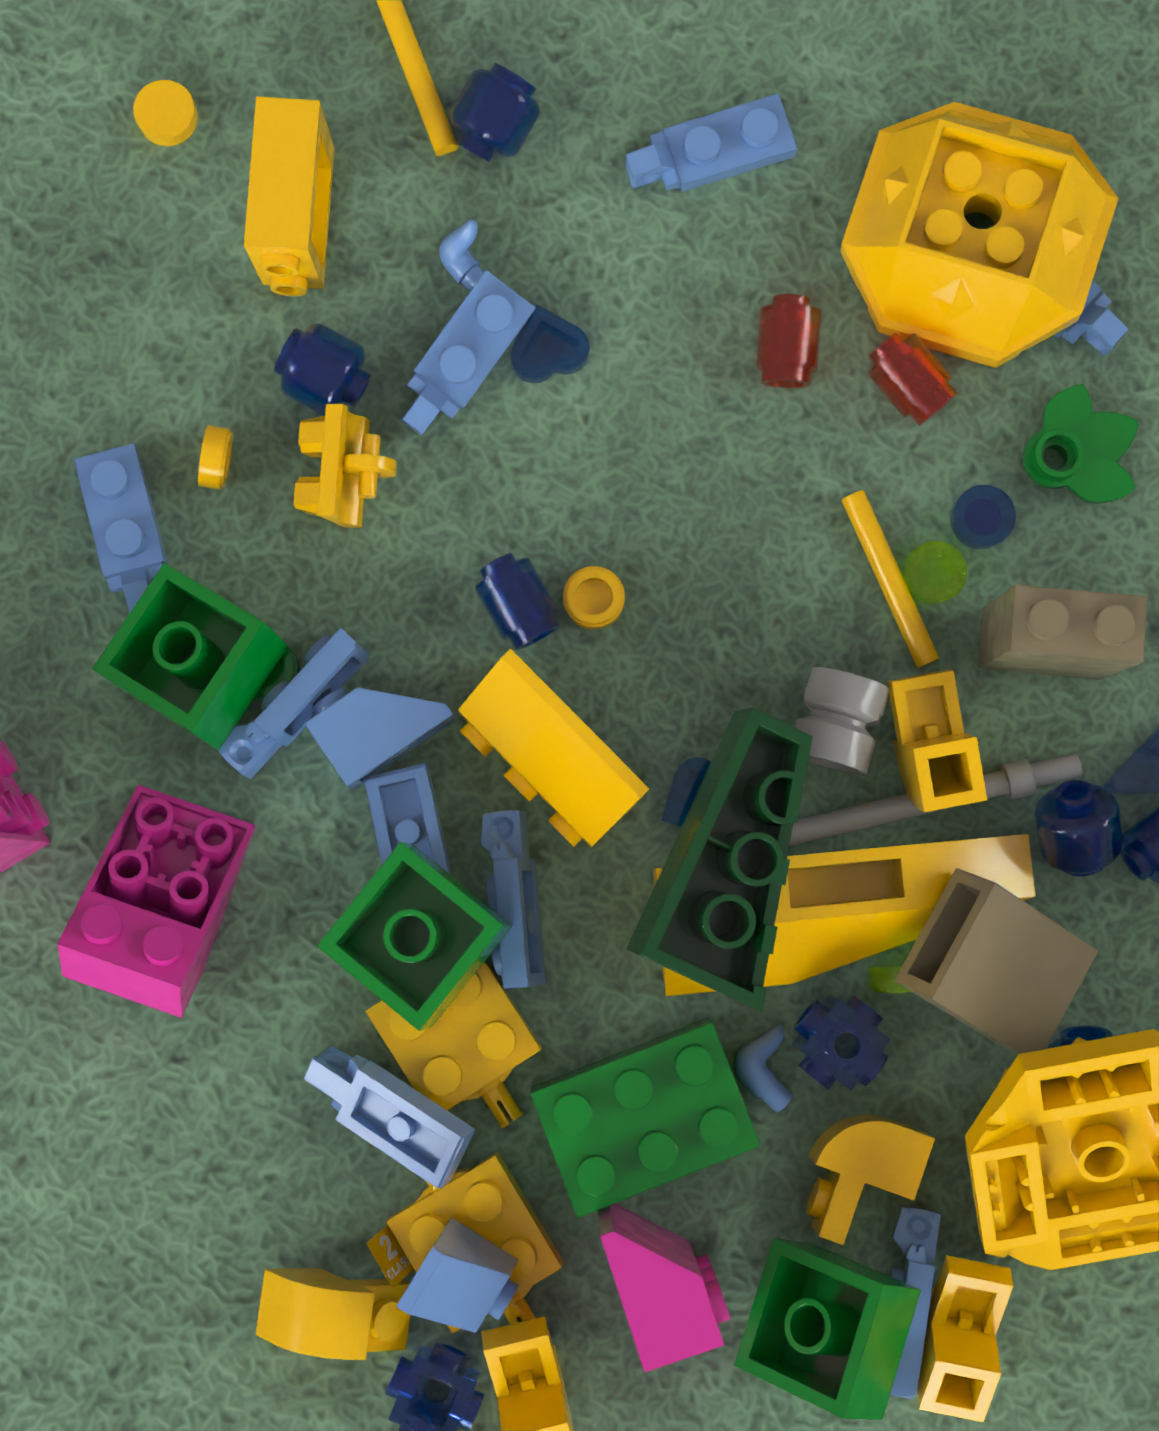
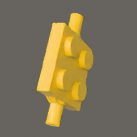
[365,960,542,1129]
[386,1151,564,1334]

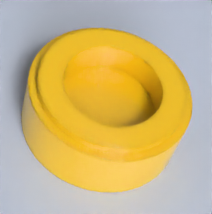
[133,80,198,146]
[198,425,233,490]
[563,566,625,630]

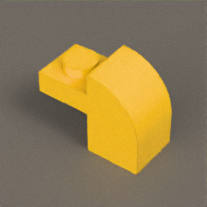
[887,669,987,812]
[806,1114,935,1245]
[917,1255,1013,1422]
[255,1268,411,1360]
[481,1316,573,1431]

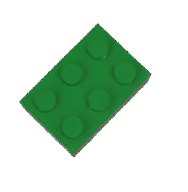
[530,1018,761,1218]

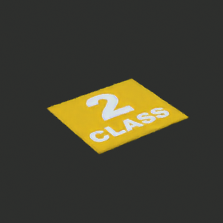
[366,1225,414,1289]

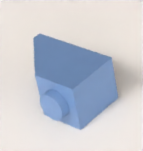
[304,687,456,790]
[396,1218,519,1333]

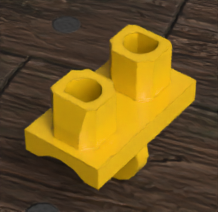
[293,404,397,528]

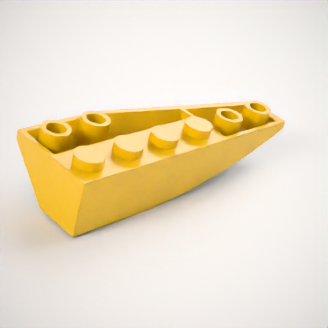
[653,834,1036,996]

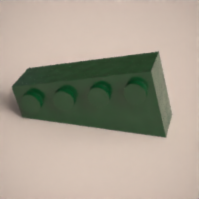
[626,707,813,1012]

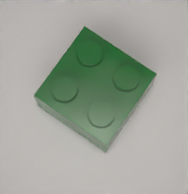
[92,563,288,751]
[317,842,513,1031]
[734,1238,921,1420]

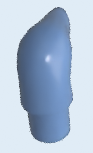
[439,219,484,291]
[734,1025,793,1113]

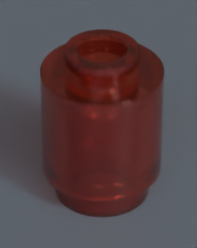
[756,294,822,389]
[867,332,958,426]

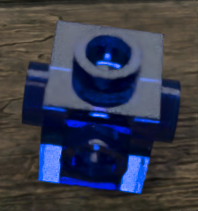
[791,995,891,1091]
[385,1342,485,1431]

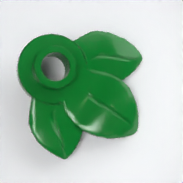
[1023,384,1139,504]

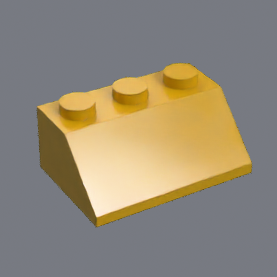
[458,648,649,848]

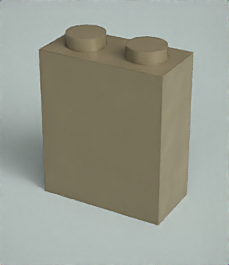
[978,585,1148,680]
[894,868,1098,1054]

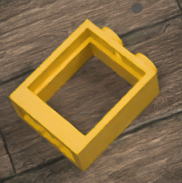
[244,96,335,296]

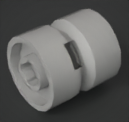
[795,667,890,775]

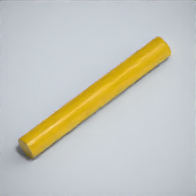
[376,0,458,157]
[841,490,940,668]

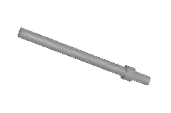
[789,753,1083,847]

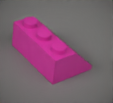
[597,1203,731,1373]

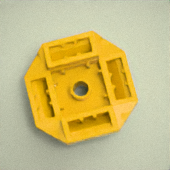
[840,102,1119,368]
[965,1029,1159,1270]

